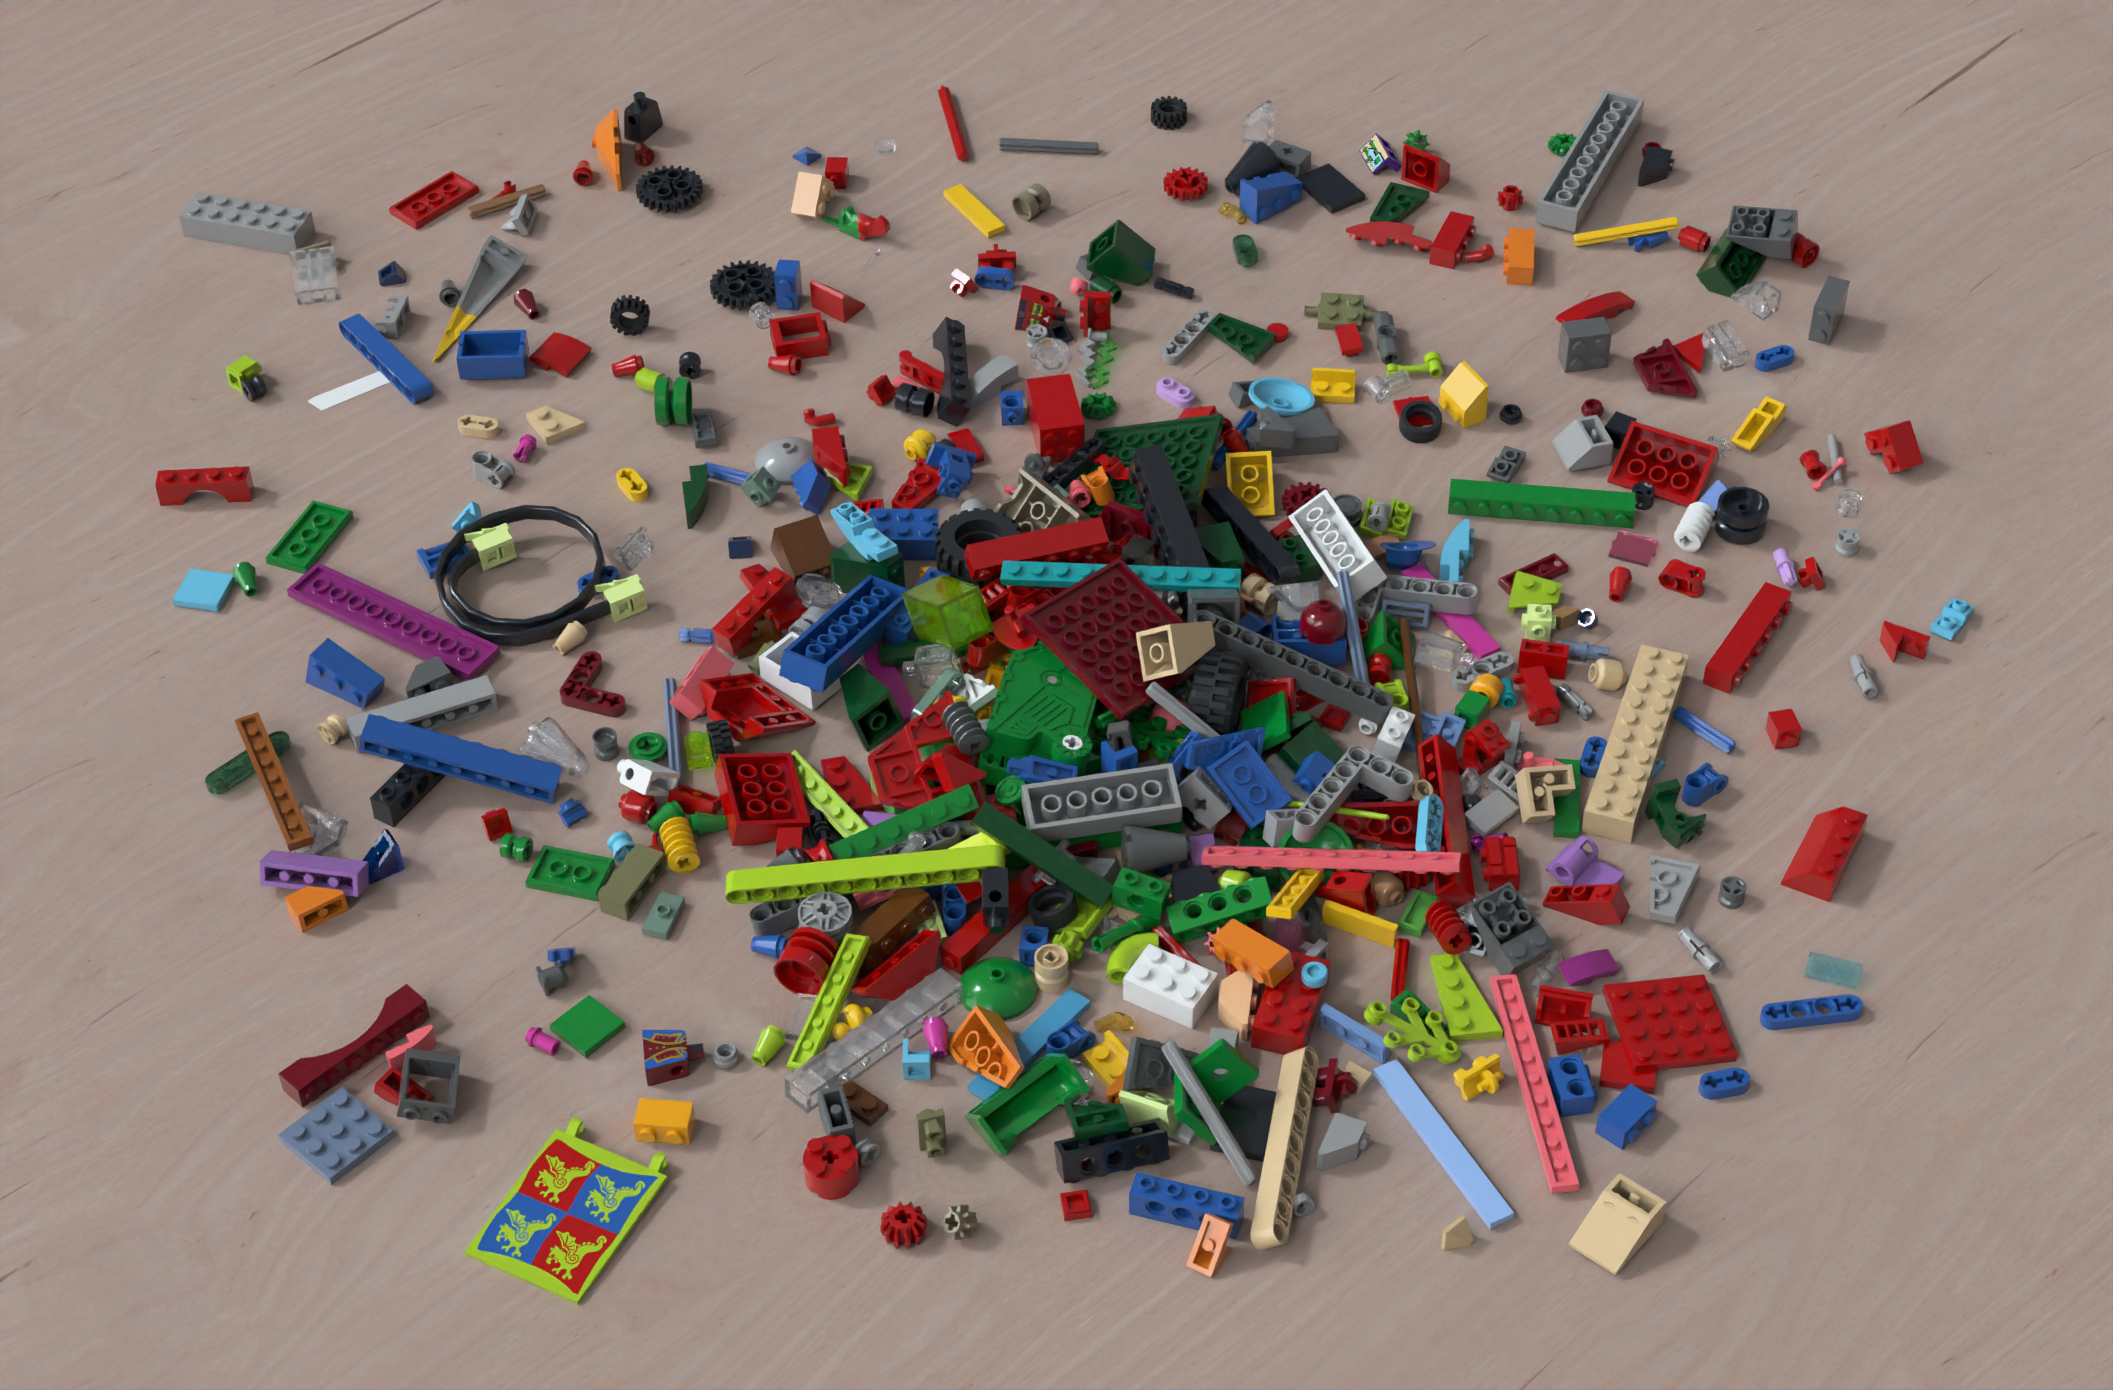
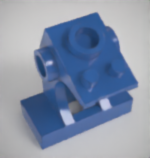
[925,442,977,499]

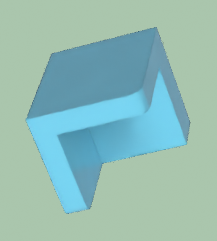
[902,1039,931,1080]

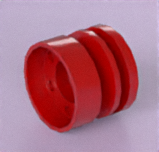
[773,927,840,997]

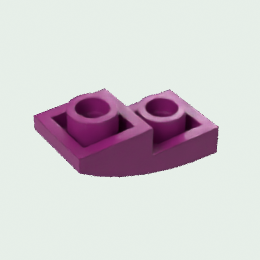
[1558,949,1620,986]

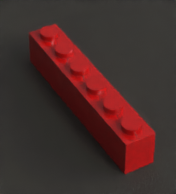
[964,517,1109,580]
[1703,582,1793,694]

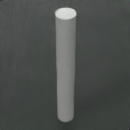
[1827,434,1843,485]

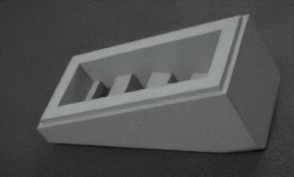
[1487,761,1519,805]

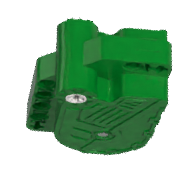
[977,645,1109,786]

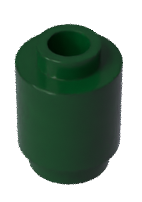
[1090,275,1122,304]

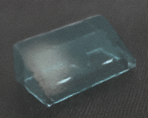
[1804,952,1863,990]

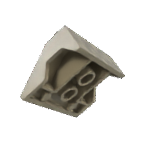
[994,468,1093,533]

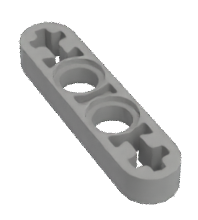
[1162,309,1214,365]

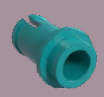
[1499,678,1518,708]

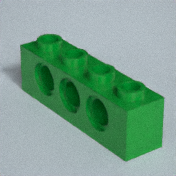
[1166,876,1273,944]

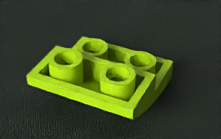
[1358,497,1414,539]

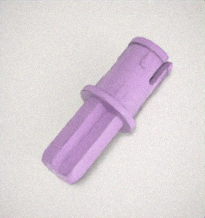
[1773,548,1797,587]

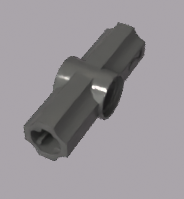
[1373,311,1401,365]

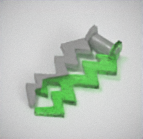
[1077,328,1118,389]

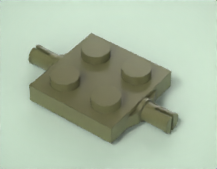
[1304,292,1378,332]

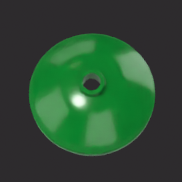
[1279,821,1354,892]
[959,957,1037,1020]

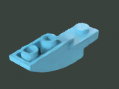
[830,502,899,562]
[1439,519,1474,582]

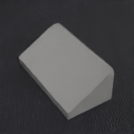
[1465,789,1519,836]

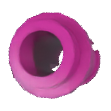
[513,434,537,463]
[525,1027,561,1056]

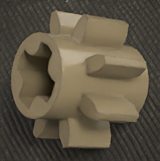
[943,1205,978,1239]

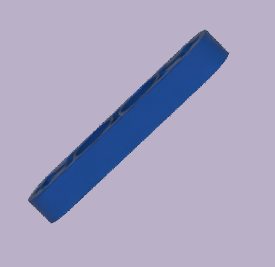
[1760,994,1863,1030]

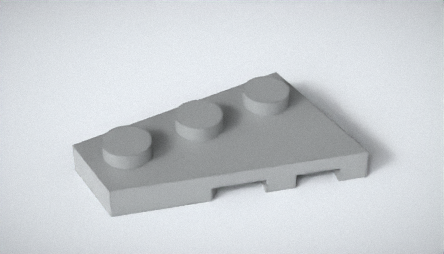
[1650,854,1700,924]

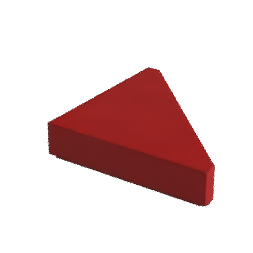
[1673,332,1707,373]

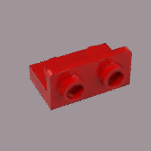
[1079,291,1111,337]

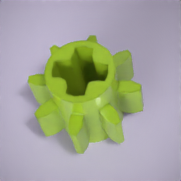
[1051,931,1084,963]

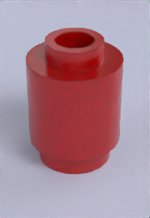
[1678,225,1711,252]

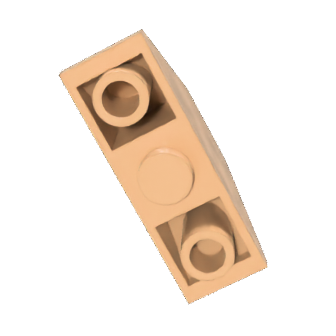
[1218,970,1259,1041]

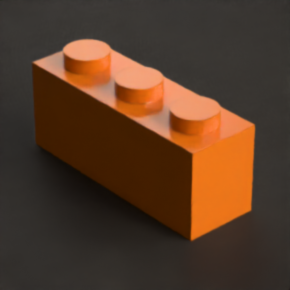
[1503,228,1535,285]
[1212,919,1294,988]

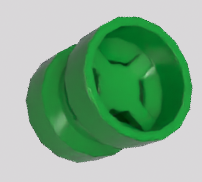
[499,833,533,862]

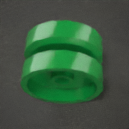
[654,376,693,426]

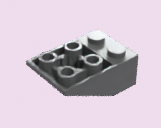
[1726,205,1798,259]
[1468,882,1555,975]

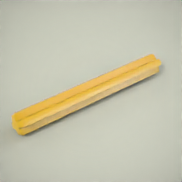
[1574,217,1679,246]

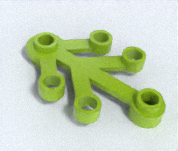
[1364,997,1461,1065]

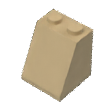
[1136,621,1215,681]

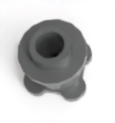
[536,962,568,996]

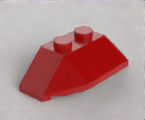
[850,930,941,1002]

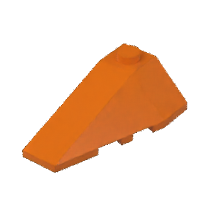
[592,109,622,191]
[947,1005,1024,1089]

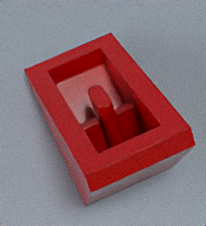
[932,752,986,792]

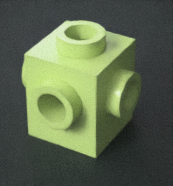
[1521,604,1556,642]

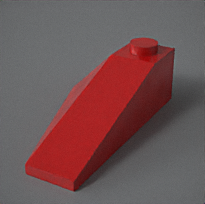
[1328,801,1419,850]

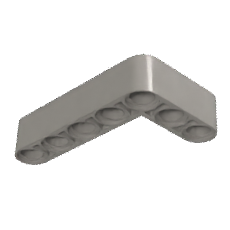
[1355,574,1478,638]
[1292,745,1414,842]

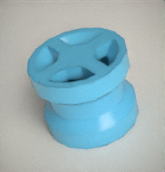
[607,831,636,863]

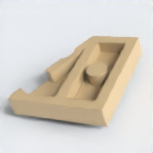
[526,406,585,444]

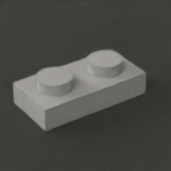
[1504,721,1525,768]

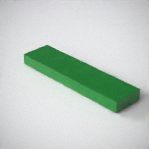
[1553,758,1580,838]

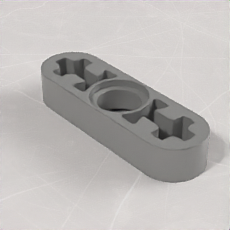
[1451,651,1514,692]

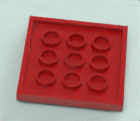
[1602,974,1738,1072]

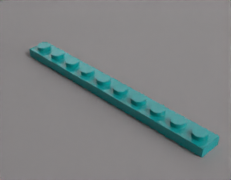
[1000,561,1241,594]

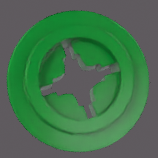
[1548,133,1577,156]
[1081,391,1116,418]
[628,732,667,762]

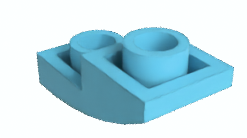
[1930,598,1975,641]

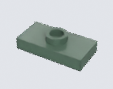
[642,892,685,940]

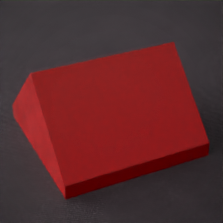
[810,279,865,323]

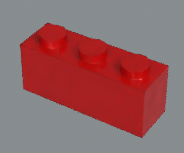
[1429,211,1477,270]

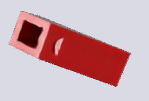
[811,426,851,487]
[1542,884,1630,925]

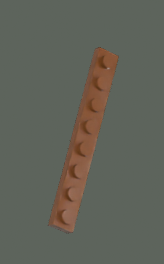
[235,712,314,852]

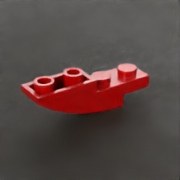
[1345,221,1432,252]

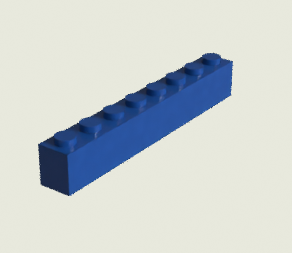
[359,714,562,804]

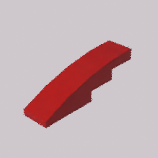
[1556,291,1635,323]

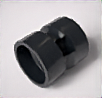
[894,383,935,418]

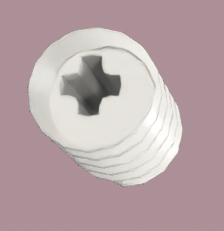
[1674,502,1715,552]

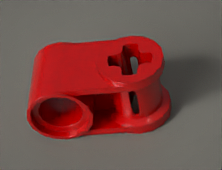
[1658,559,1706,598]

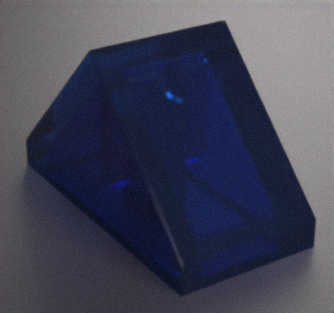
[362,829,404,884]

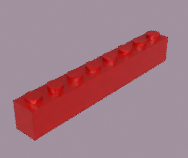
[1418,733,1475,909]

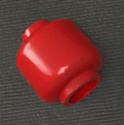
[618,789,658,825]

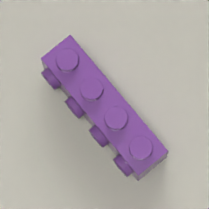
[260,850,369,897]

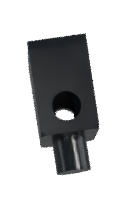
[624,92,663,145]
[1172,860,1222,916]
[982,868,1009,934]

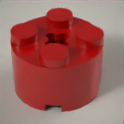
[803,1135,860,1200]

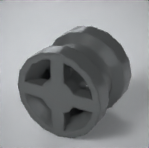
[1718,876,1746,909]

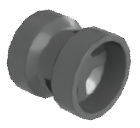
[592,727,619,761]

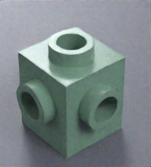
[740,466,782,507]

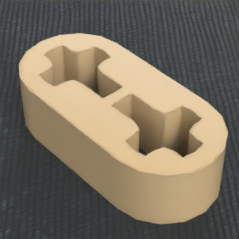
[457,415,500,439]

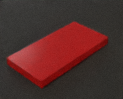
[389,171,480,230]

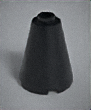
[1225,141,1282,195]

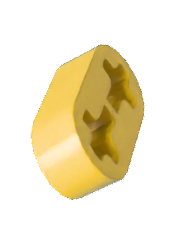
[616,468,648,502]

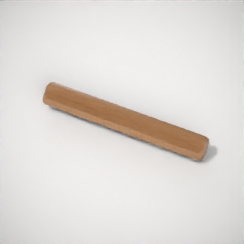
[467,184,546,218]

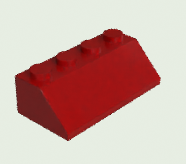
[1781,806,1868,902]

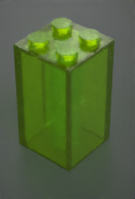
[902,574,994,650]

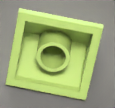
[1119,1090,1181,1137]

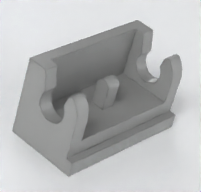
[375,295,411,339]

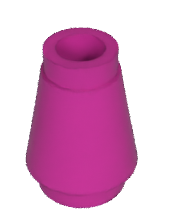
[922,1017,949,1059]

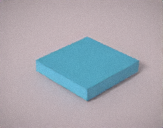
[173,569,235,612]

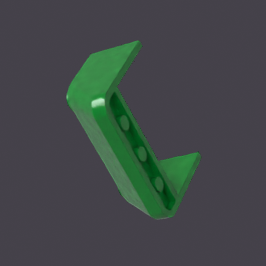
[965,1053,1091,1155]

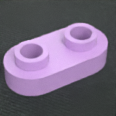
[1156,378,1195,409]

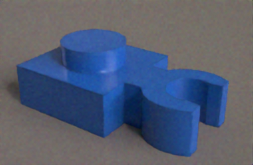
[1628,231,1669,252]
[547,947,576,965]

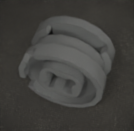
[1333,494,1362,528]

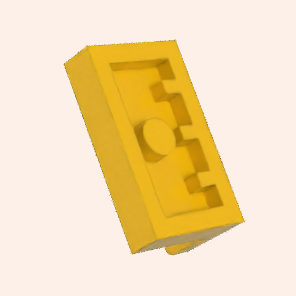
[1310,368,1356,404]
[1082,1030,1129,1089]

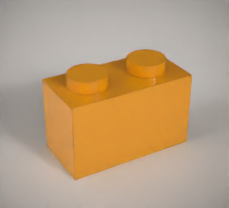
[633,1098,696,1145]

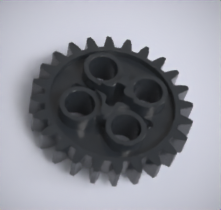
[636,165,703,213]
[710,260,776,311]

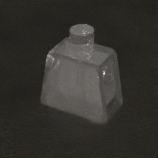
[1414,631,1474,673]
[903,641,962,689]

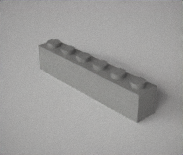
[346,675,498,754]

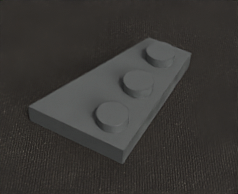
[1122,1037,1199,1090]

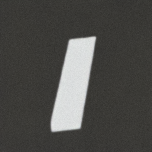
[308,372,390,410]

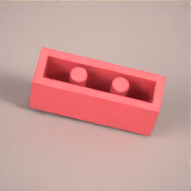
[669,645,734,721]

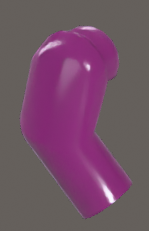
[1470,832,1509,852]

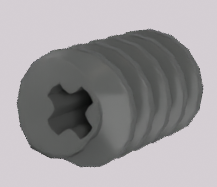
[942,701,990,756]

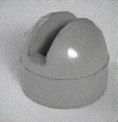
[1293,1192,1314,1217]

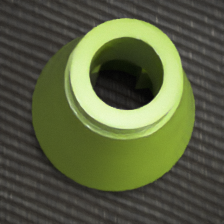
[751,1025,786,1066]

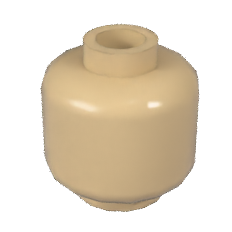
[1588,658,1627,691]

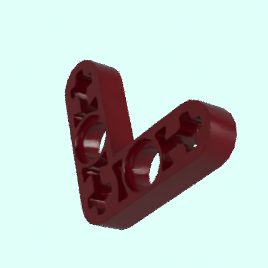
[559,651,626,718]

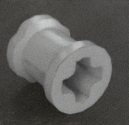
[1367,501,1392,532]

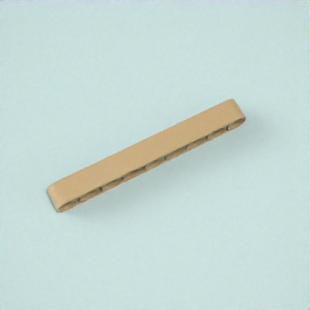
[1250,1046,1319,1251]

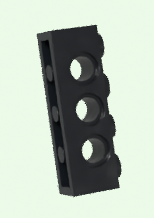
[370,764,446,827]
[1054,1118,1170,1184]

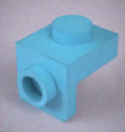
[452,501,482,532]

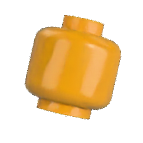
[1469,673,1503,709]

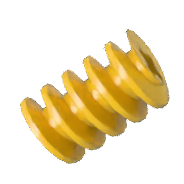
[659,817,700,873]

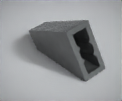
[1244,408,1339,458]

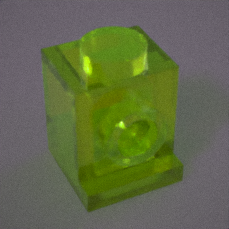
[683,730,713,770]

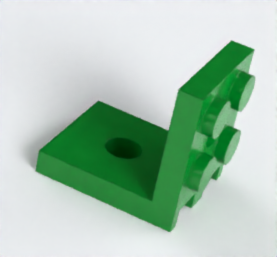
[1174,1038,1259,1146]

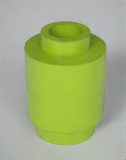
[635,367,666,393]

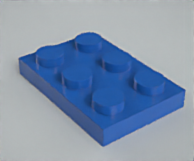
[1206,740,1293,830]

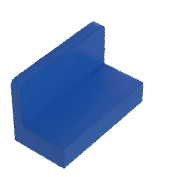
[1101,741,1138,773]

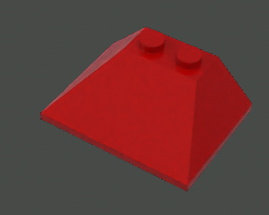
[700,673,816,742]

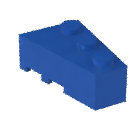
[1271,615,1347,667]
[305,638,385,709]

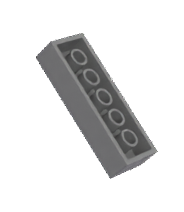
[179,192,316,255]
[1021,763,1182,842]

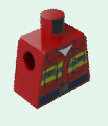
[1015,285,1066,331]

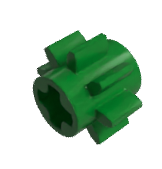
[1402,130,1430,152]

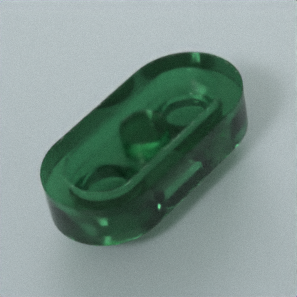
[1232,234,1258,268]

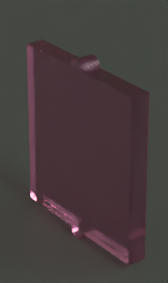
[1608,530,1659,567]

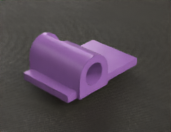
[1546,836,1625,886]

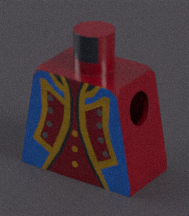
[642,1030,705,1086]

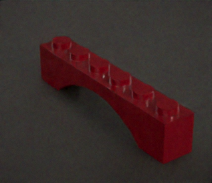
[278,984,430,1108]

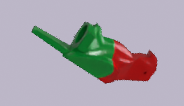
[823,206,890,241]

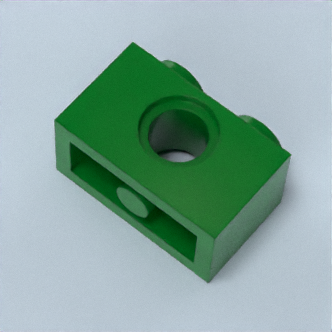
[1111,867,1171,921]

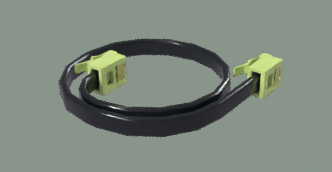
[434,505,648,646]

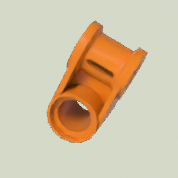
[1081,466,1115,506]

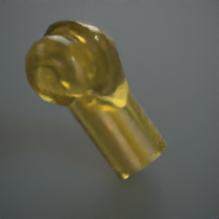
[1218,202,1247,225]
[1094,1012,1134,1033]

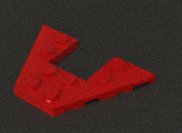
[867,690,986,820]

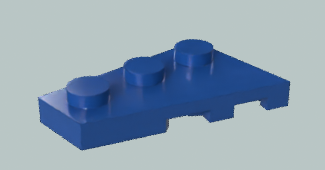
[1185,727,1266,771]

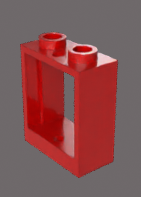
[769,312,832,359]

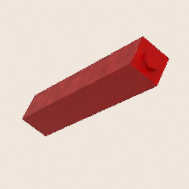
[941,865,1060,975]

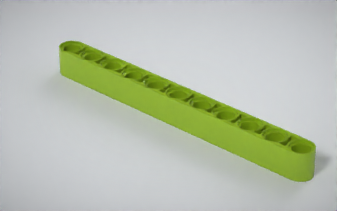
[725,845,1005,904]

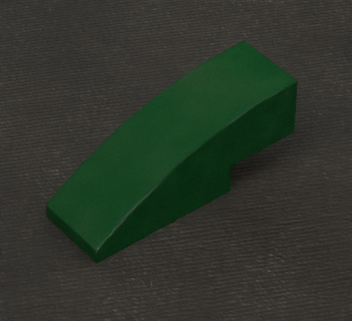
[682,464,709,529]

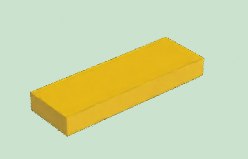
[1322,899,1398,948]

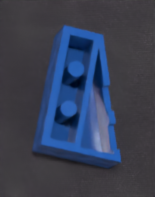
[1239,172,1303,224]

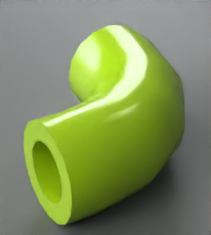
[1106,933,1158,984]

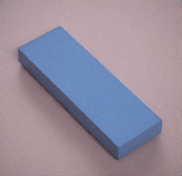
[1319,1003,1390,1064]

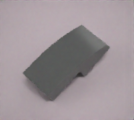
[1486,446,1526,483]

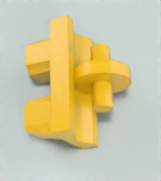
[1453,1053,1504,1101]

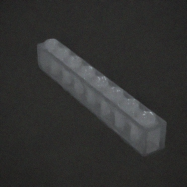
[785,968,963,1113]

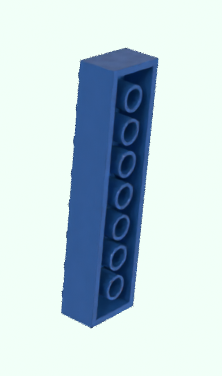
[779,575,912,693]

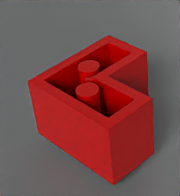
[1864,420,1923,474]

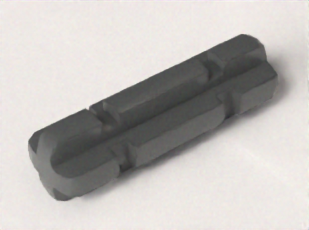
[1556,683,1594,721]

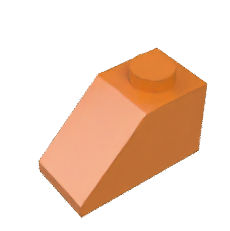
[284,886,348,933]

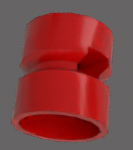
[1789,232,1820,268]

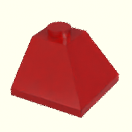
[1401,144,1451,194]

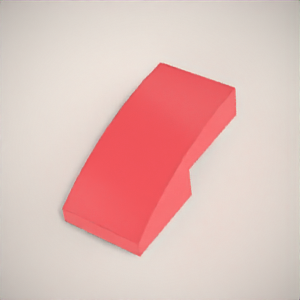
[385,1024,437,1072]

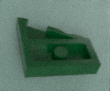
[1064,1098,1129,1140]

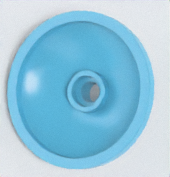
[1248,377,1315,418]

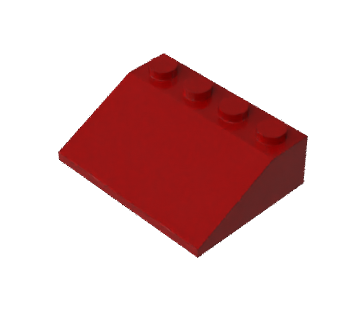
[1607,421,1720,507]
[714,753,811,846]

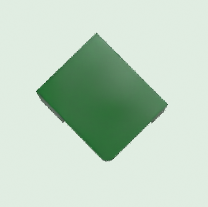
[1454,690,1490,730]

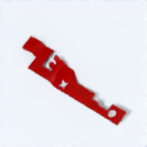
[1093,454,1129,480]

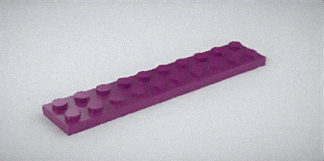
[287,563,501,680]

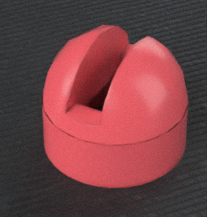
[1070,278,1089,296]

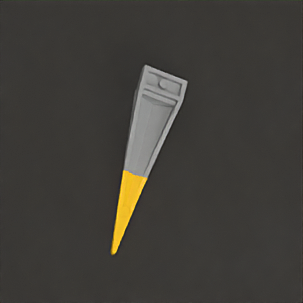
[433,235,528,362]

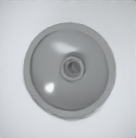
[755,437,822,485]

